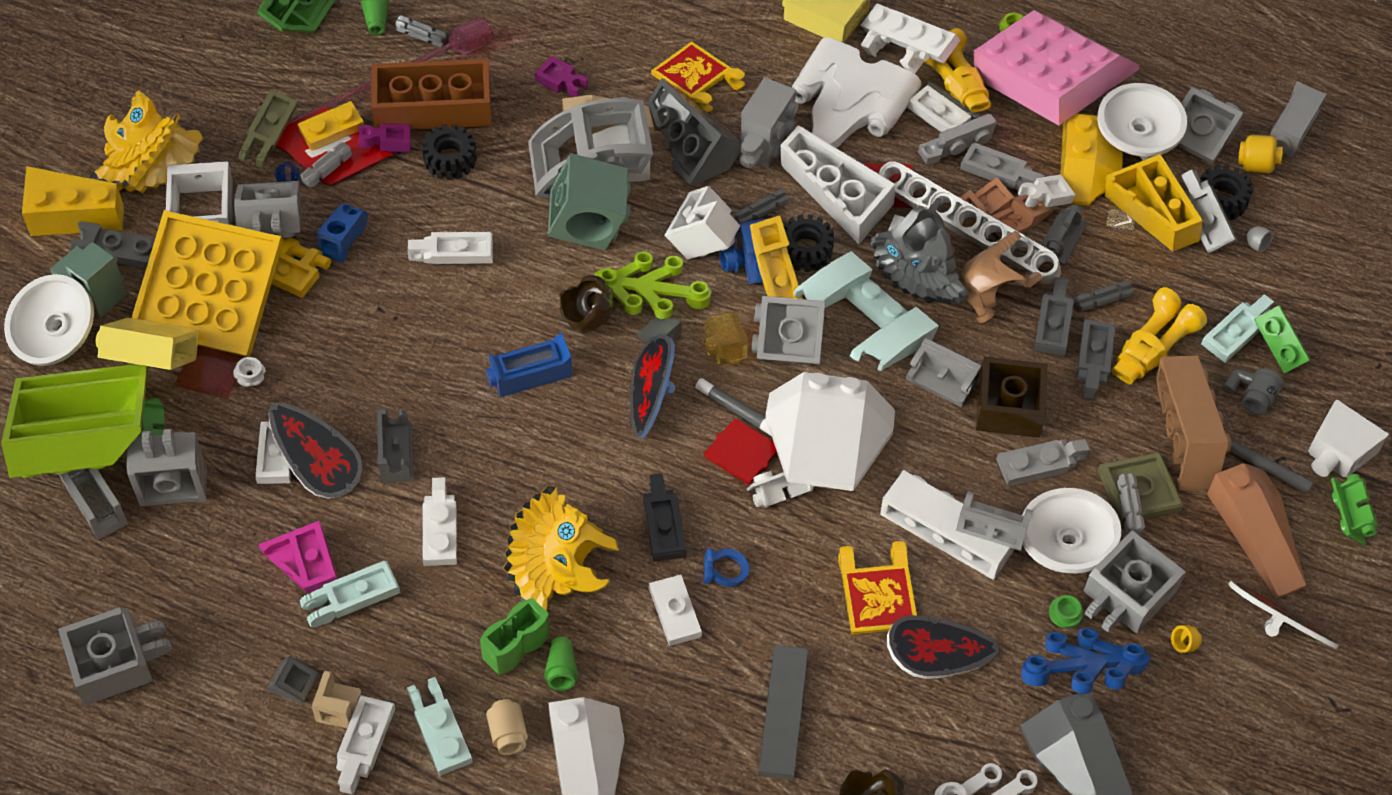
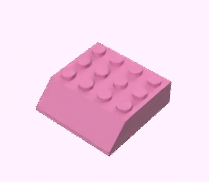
[974,10,1139,126]

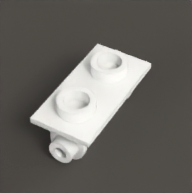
[747,471,815,508]

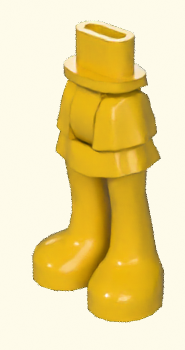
[924,28,991,113]
[1111,287,1207,385]

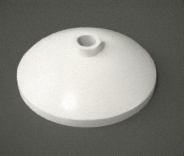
[1097,83,1187,156]
[4,274,94,366]
[1022,488,1121,573]

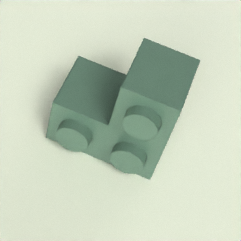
[50,242,127,318]

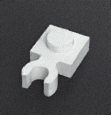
[1018,175,1075,207]

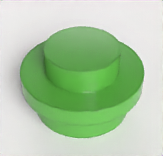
[1049,595,1083,628]

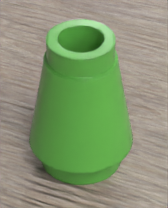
[361,0,389,35]
[544,637,579,691]

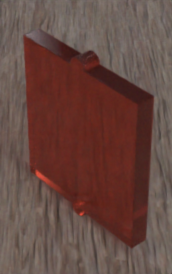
[175,346,246,399]

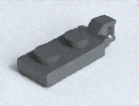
[1034,277,1074,356]
[1076,319,1116,400]

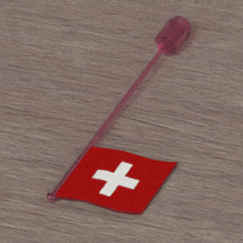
[276,17,494,187]

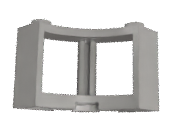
[528,97,653,199]

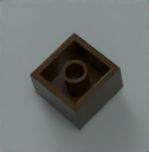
[976,357,1048,438]

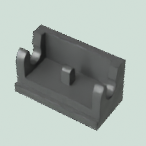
[377,409,414,483]

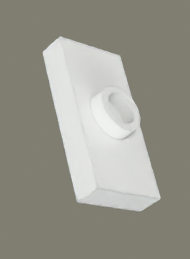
[649,575,702,646]

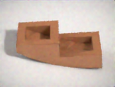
[946,177,1014,228]
[992,195,1054,238]

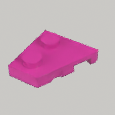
[258,521,339,594]

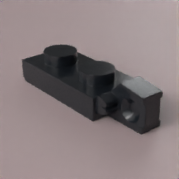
[643,473,686,562]

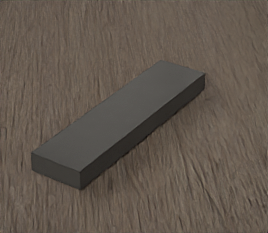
[758,645,808,780]

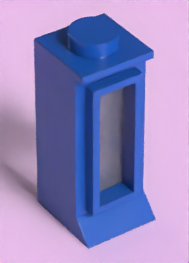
[486,332,572,397]

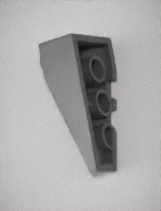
[647,78,742,186]
[1020,692,1133,795]

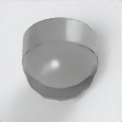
[1247,226,1273,253]

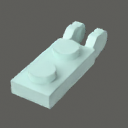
[300,560,400,628]
[407,677,473,776]

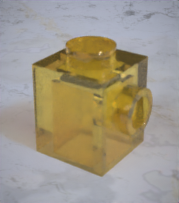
[704,311,748,366]

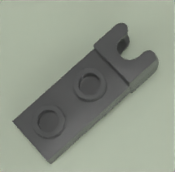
[70,221,155,269]

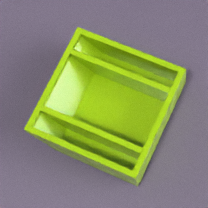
[1,364,148,478]

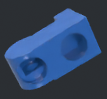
[317,203,368,263]

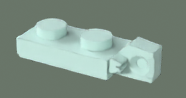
[1201,294,1274,363]

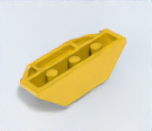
[1060,112,1123,206]

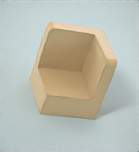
[312,671,361,728]

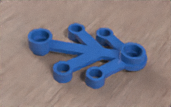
[1021,628,1150,694]

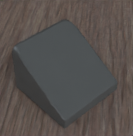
[637,317,681,343]
[267,656,319,703]

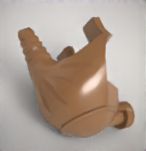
[959,231,1043,323]

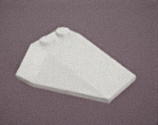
[765,372,895,491]

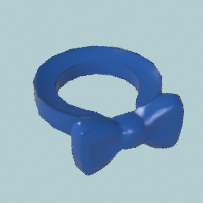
[703,548,749,587]

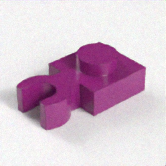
[535,56,588,97]
[359,123,410,152]

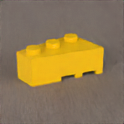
[1105,154,1203,252]
[22,166,124,236]

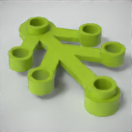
[594,251,711,319]

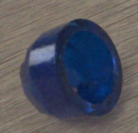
[275,161,300,182]

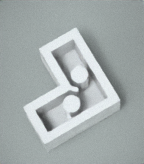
[664,186,740,260]

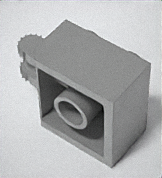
[740,77,798,169]
[234,181,303,238]
[127,429,207,506]
[1083,530,1186,634]
[58,607,172,706]

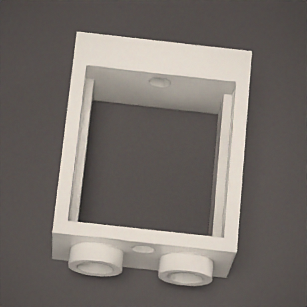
[166,161,233,225]

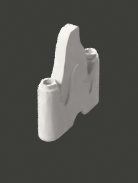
[792,37,921,148]

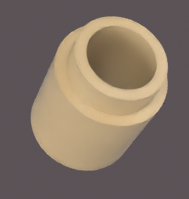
[486,699,528,755]

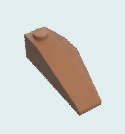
[1207,463,1306,600]

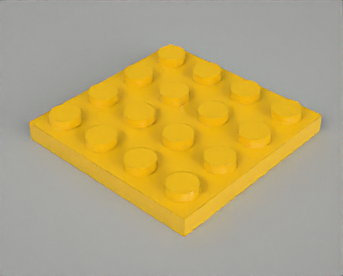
[132,210,284,357]

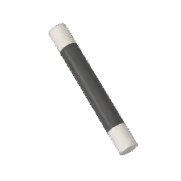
[695,378,772,436]

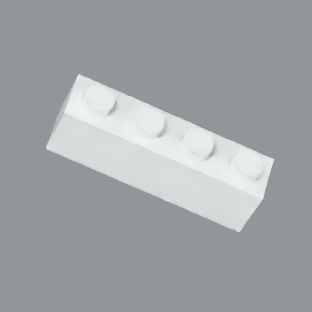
[880,470,1014,580]

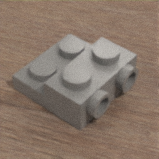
[1177,87,1244,165]
[752,296,825,365]

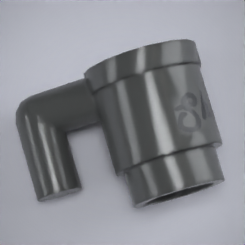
[1222,368,1285,415]

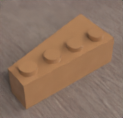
[1156,356,1231,491]

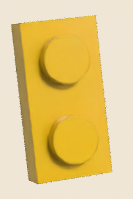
[298,101,364,151]

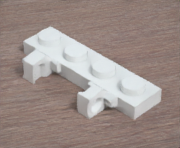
[860,4,960,73]

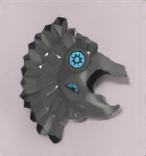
[870,198,970,304]

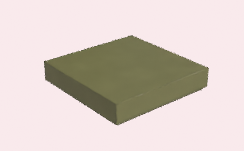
[1098,452,1183,524]

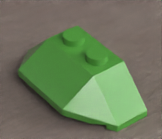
[257,0,335,34]

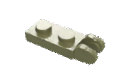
[238,90,298,169]

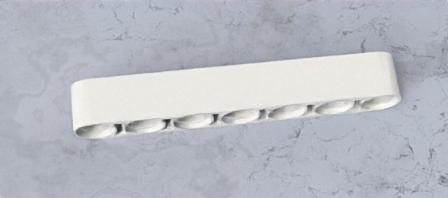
[879,162,1061,284]

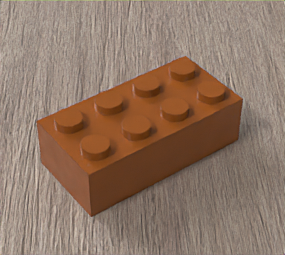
[371,59,492,130]

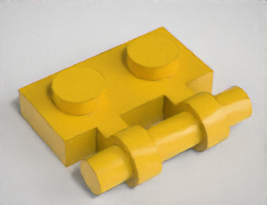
[272,237,331,298]

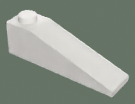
[548,697,624,795]

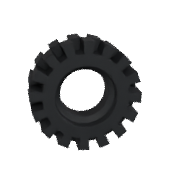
[422,124,477,180]
[1200,165,1253,220]
[783,214,835,272]

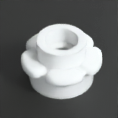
[234,357,265,387]

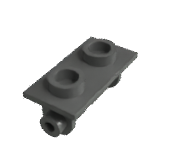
[1041,205,1088,265]

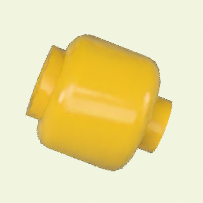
[1239,135,1283,174]

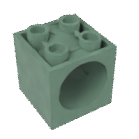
[548,153,631,251]

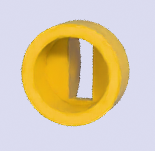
[1171,625,1202,653]

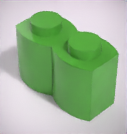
[480,598,550,675]

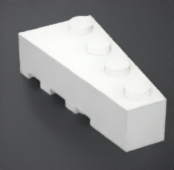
[781,125,895,244]

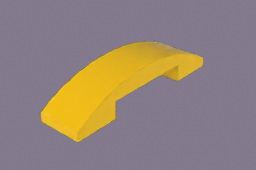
[750,216,803,299]

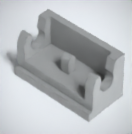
[906,338,982,407]
[956,491,1033,551]

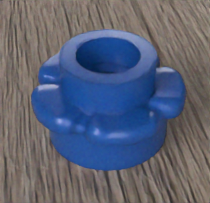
[719,244,744,273]

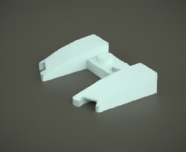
[793,251,939,371]

